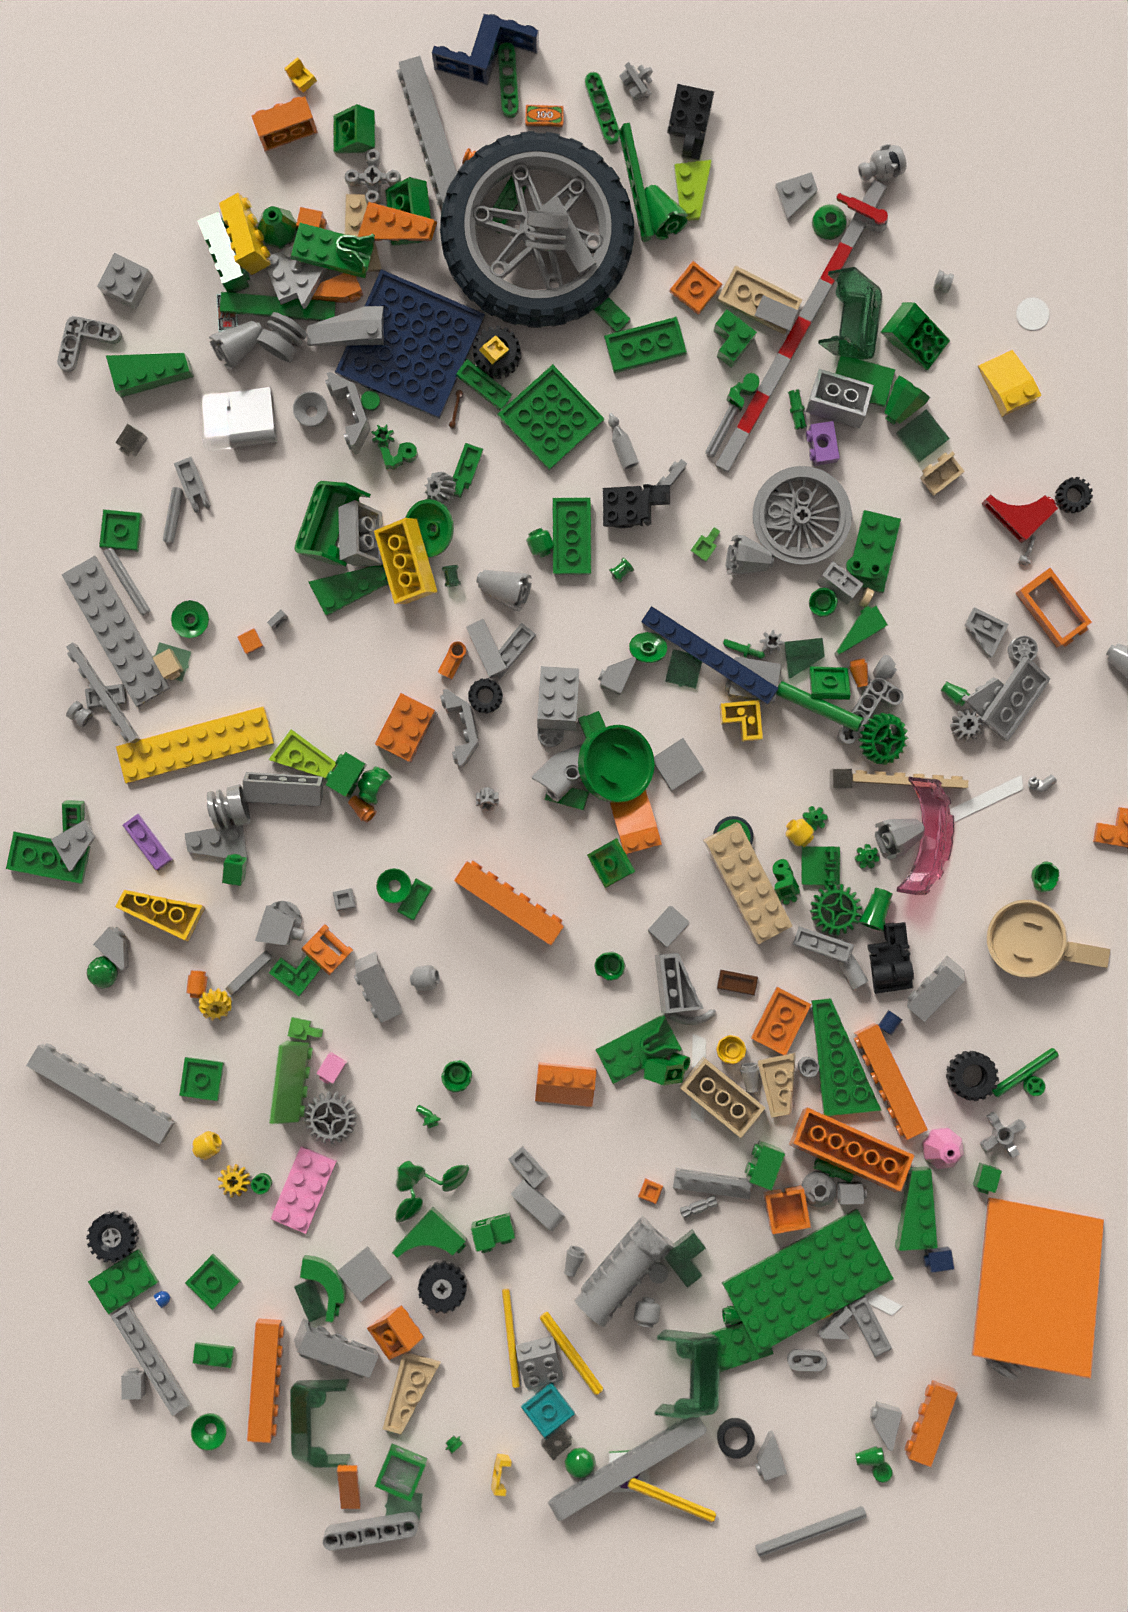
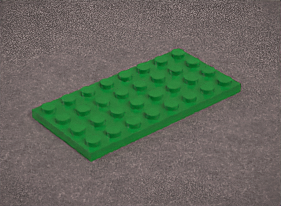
[721,1209,894,1354]

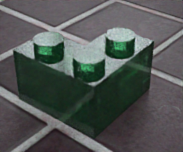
[664,1229,706,1288]

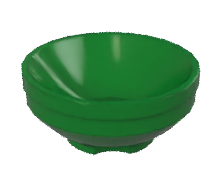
[812,204,847,240]
[376,868,412,903]
[191,1413,227,1450]

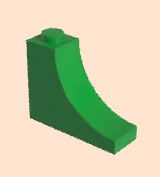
[392,1207,467,1258]

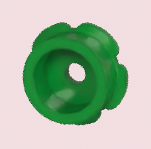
[445,1435,463,1454]

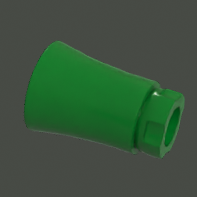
[858,888,893,932]

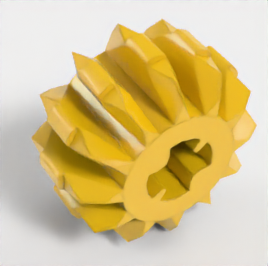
[199,988,232,1021]
[217,1164,251,1198]

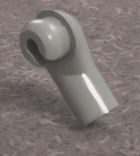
[1028,774,1057,792]

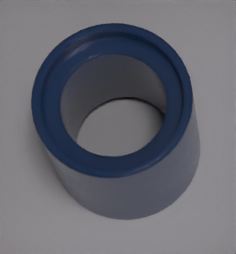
[878,1010,902,1036]

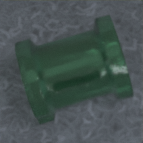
[441,565,461,587]

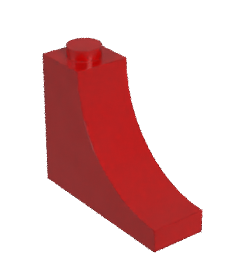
[981,494,1058,544]

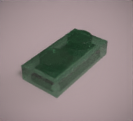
[294,1279,327,1323]

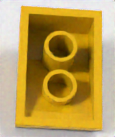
[978,350,1042,417]

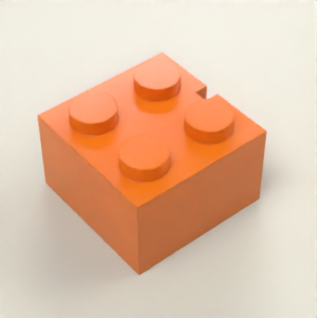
[763,1185,811,1234]

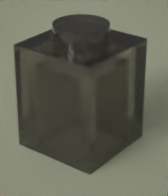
[115,423,147,457]
[829,769,852,789]

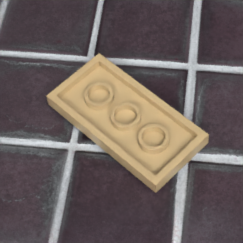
[717,265,803,335]

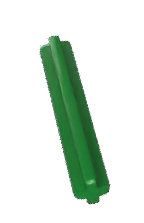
[992,1048,1059,1098]

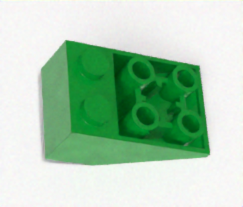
[881,302,950,370]

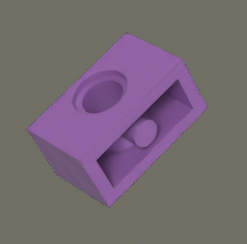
[806,421,839,466]

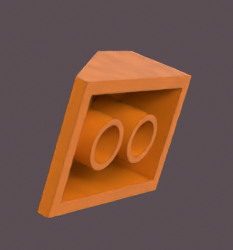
[609,790,662,854]

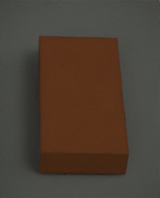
[717,969,758,996]

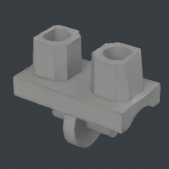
[619,62,653,100]

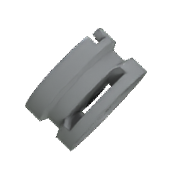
[1008,636,1038,664]
[537,728,564,747]

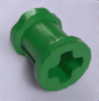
[609,557,634,583]

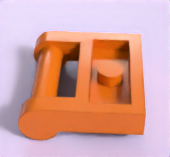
[301,924,353,975]

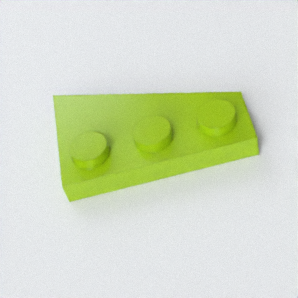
[674,160,712,221]
[268,729,337,778]

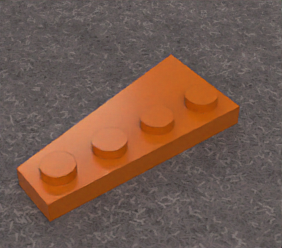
[358,202,437,241]

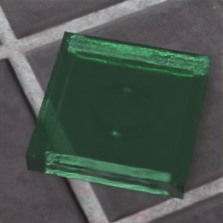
[896,409,950,463]

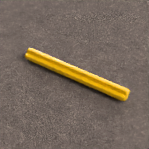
[540,1312,603,1395]
[628,1478,716,1522]

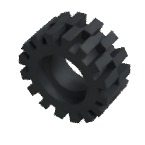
[1055,477,1093,514]
[468,678,503,714]

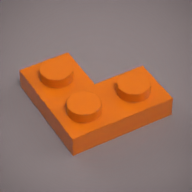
[1093,807,1128,848]

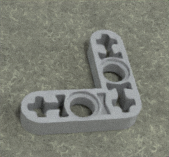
[57,316,122,372]

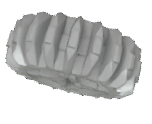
[304,1091,357,1144]

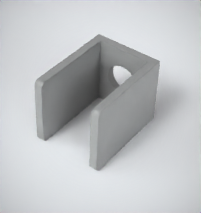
[648,906,689,947]

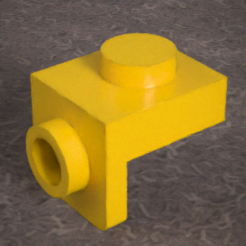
[284,57,317,93]

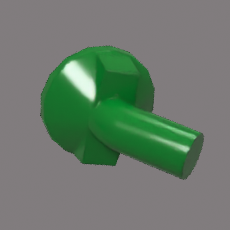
[416,1105,441,1129]

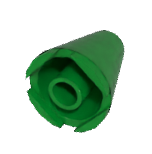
[644,185,689,240]

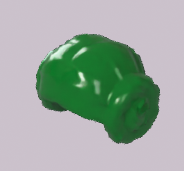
[357,766,392,804]

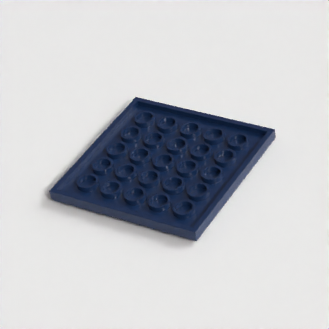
[335,269,485,419]

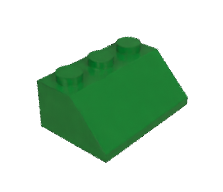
[385,177,431,246]

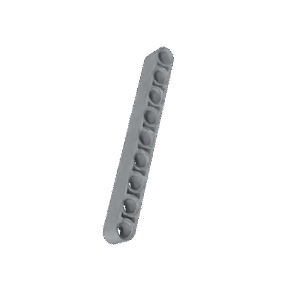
[548,1412,707,1521]

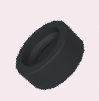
[717,1418,755,1459]

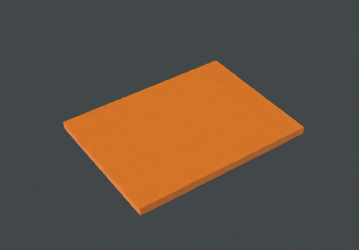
[972,1197,1104,1378]

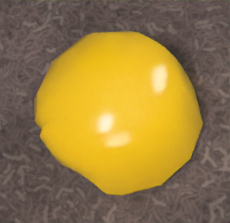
[716,1035,746,1065]

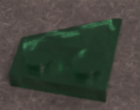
[784,638,825,679]

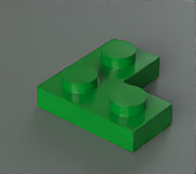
[269,956,322,996]

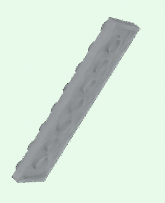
[61,556,170,707]

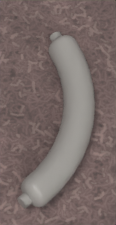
[668,1009,716,1025]

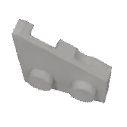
[962,677,1004,717]

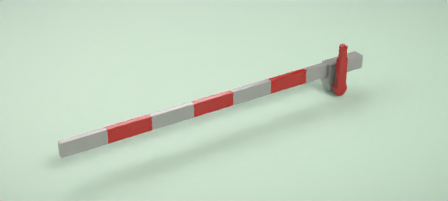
[716,180,888,472]

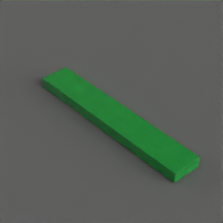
[618,123,654,242]
[220,292,336,321]

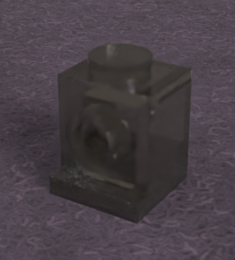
[541,1426,572,1461]

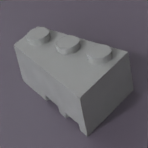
[655,953,704,1013]

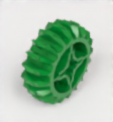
[858,713,909,765]
[810,884,862,935]

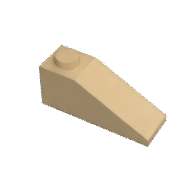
[1062,941,1110,968]

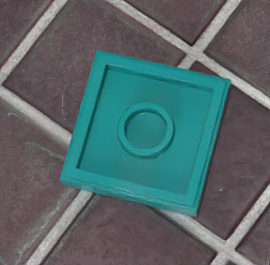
[521,1382,575,1438]

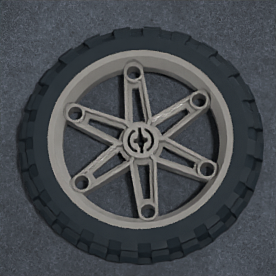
[440,131,635,328]

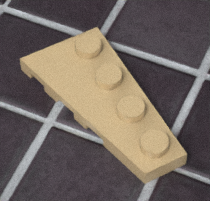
[345,194,382,272]
[383,1352,441,1434]

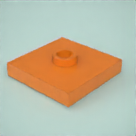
[669,261,722,315]

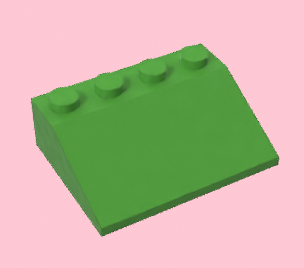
[269,1040,313,1124]

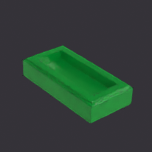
[397,878,433,921]

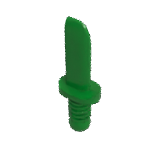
[723,639,765,659]

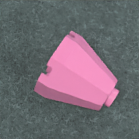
[922,1128,964,1169]

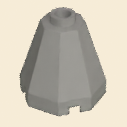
[725,534,774,576]
[875,819,925,860]

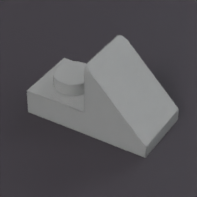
[817,1306,853,1339]

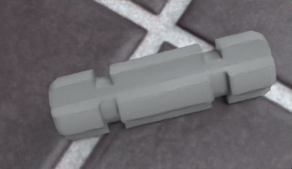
[680,1196,718,1218]

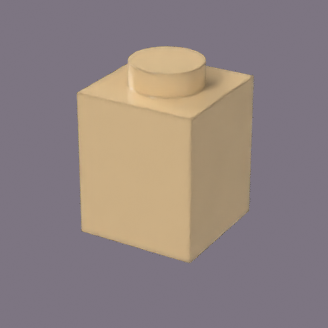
[153,649,184,680]

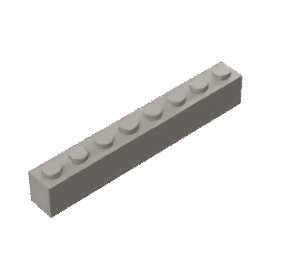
[396,56,457,206]
[26,1043,175,1144]

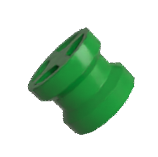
[1023,1075,1046,1096]
[251,1173,272,1195]

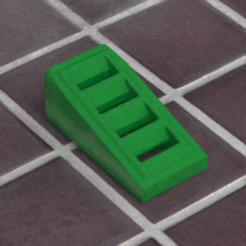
[62,800,85,832]

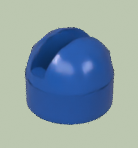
[153,1291,170,1309]

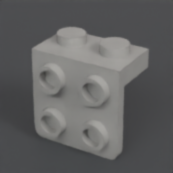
[516,1336,563,1388]

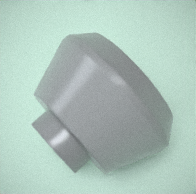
[873,655,897,680]

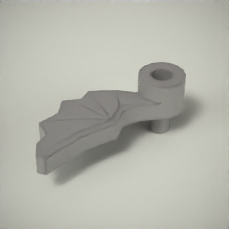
[1018,535,1036,565]

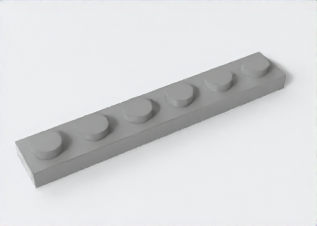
[66,642,141,744]
[111,1304,190,1416]

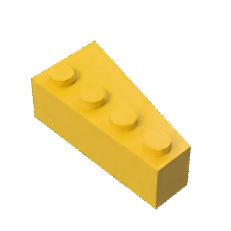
[219,193,271,275]
[115,890,205,942]

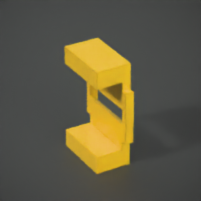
[491,1454,512,1496]

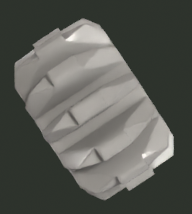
[424,472,456,504]
[950,709,984,742]

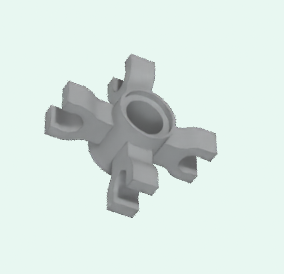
[980,1112,1026,1158]

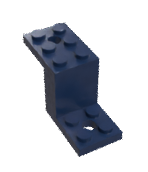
[432,14,539,85]

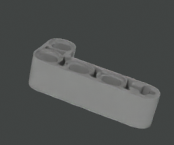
[837,678,904,745]

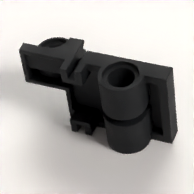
[667,84,715,161]
[603,484,670,528]
[867,922,914,994]

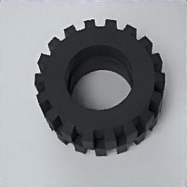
[473,326,521,379]
[946,1051,999,1101]

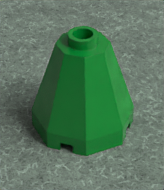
[257,206,298,249]
[884,375,931,425]

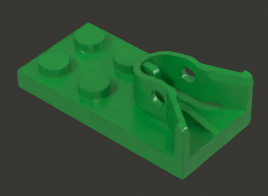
[291,223,375,278]
[595,1014,682,1084]

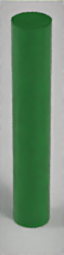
[776,681,864,732]

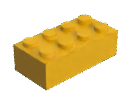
[374,518,437,604]

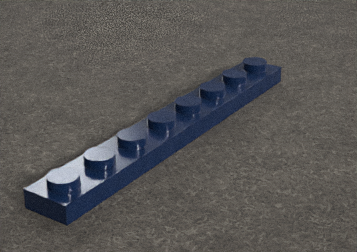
[641,606,779,705]

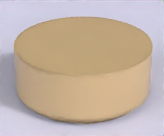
[858,588,874,608]

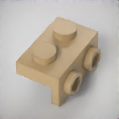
[920,451,965,496]

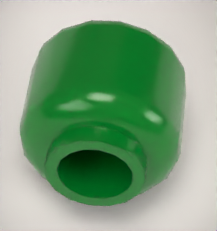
[526,528,554,557]

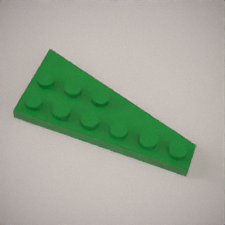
[811,998,882,1116]

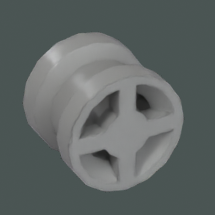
[933,270,954,293]

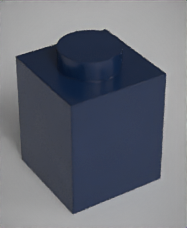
[923,1246,954,1273]

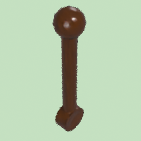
[449,390,463,429]

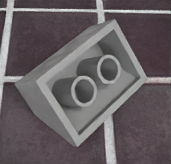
[805,369,874,429]
[338,500,383,566]

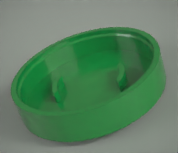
[578,725,655,802]

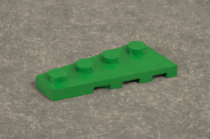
[308,565,389,616]

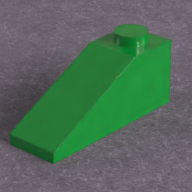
[834,605,888,657]

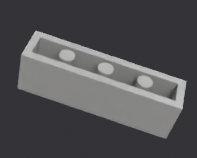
[243,772,323,807]

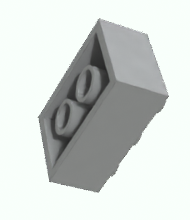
[537,666,579,731]

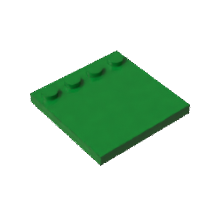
[497,364,605,471]

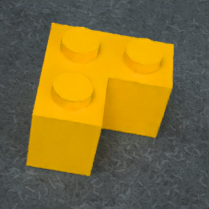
[719,700,763,742]

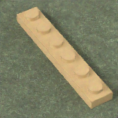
[850,770,969,789]

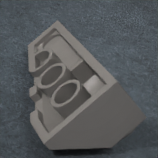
[307,306,384,346]

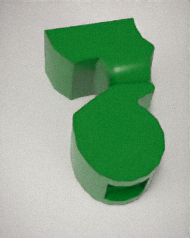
[726,373,760,412]
[380,442,418,470]
[772,859,799,899]

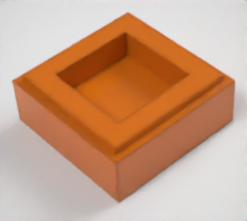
[237,628,263,654]
[638,1178,663,1204]

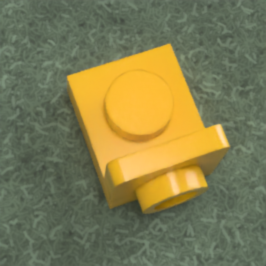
[479,336,509,364]

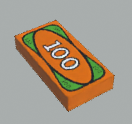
[525,105,563,127]

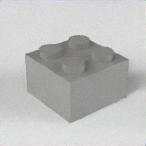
[97,253,153,310]

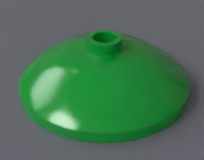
[405,499,454,557]

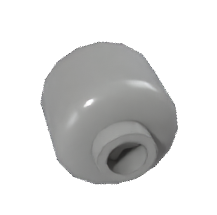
[410,965,440,992]
[634,1297,660,1327]

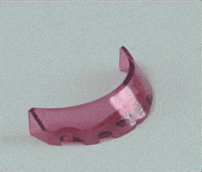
[896,776,954,895]

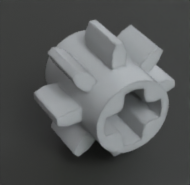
[760,630,784,654]
[476,787,499,811]

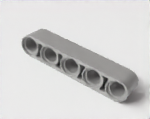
[323,1512,419,1550]

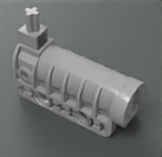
[575,1216,674,1327]

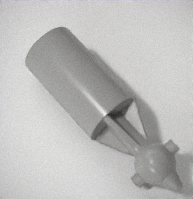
[608,413,639,470]
[830,934,868,990]

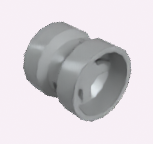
[66,701,93,727]
[797,1056,819,1077]

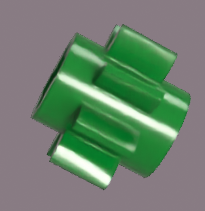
[371,424,395,449]

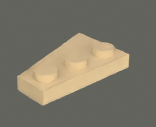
[758,1053,796,1118]

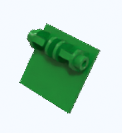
[801,846,840,885]

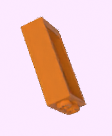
[1016,568,1092,647]

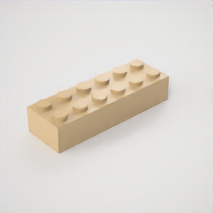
[703,822,792,944]

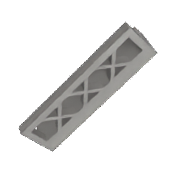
[673,1168,754,1199]

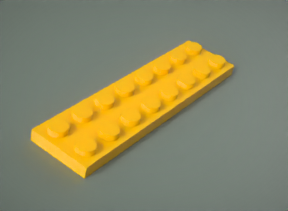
[115,706,274,784]

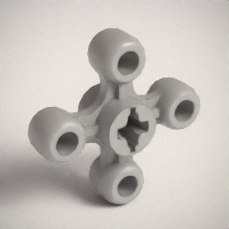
[344,149,402,205]

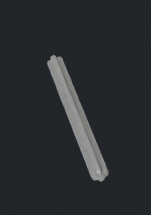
[755,1506,867,1557]

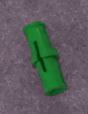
[788,389,807,430]
[813,1158,854,1183]

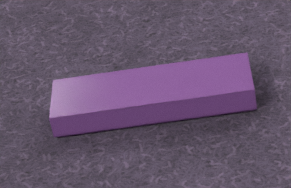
[122,814,173,871]

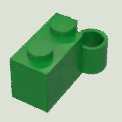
[643,1052,691,1085]

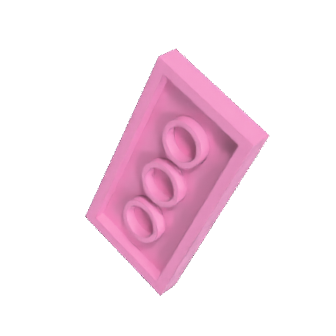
[271,1146,337,1234]

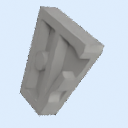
[775,172,818,220]
[965,607,1009,658]
[51,820,96,872]

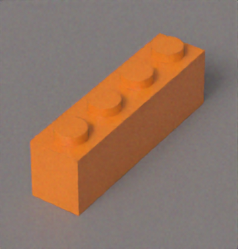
[905,1380,958,1467]

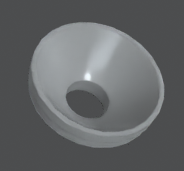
[293,391,328,427]
[801,1171,836,1207]

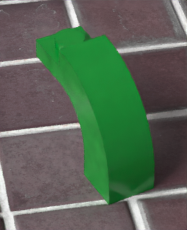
[300,1255,346,1322]

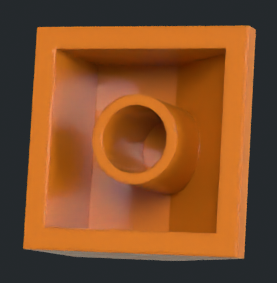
[367,1305,424,1360]

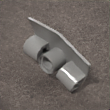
[532,743,583,802]

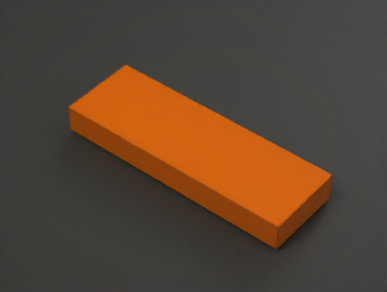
[337,1465,361,1509]

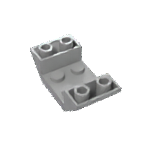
[325,372,371,454]
[440,689,479,768]

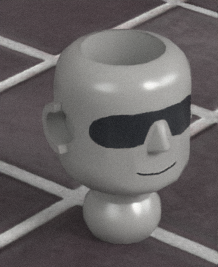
[858,144,907,182]

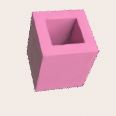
[316,1052,347,1084]

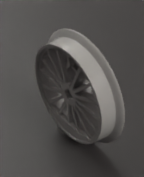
[753,466,852,564]

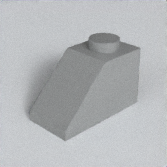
[598,657,636,695]
[93,927,128,970]
[870,1401,902,1451]
[755,1431,787,1481]

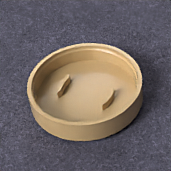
[987,900,1068,978]

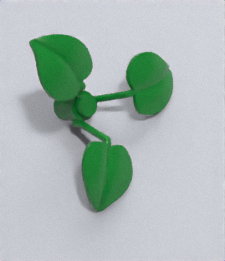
[395,1161,469,1223]

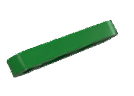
[498,43,519,118]
[585,72,620,145]

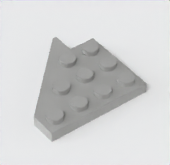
[266,230,332,309]

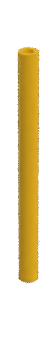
[502,1289,520,1388]

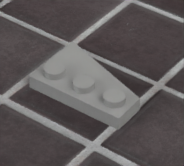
[184,825,249,862]

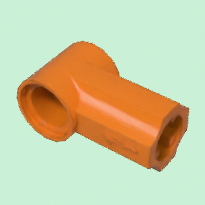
[438,641,467,680]

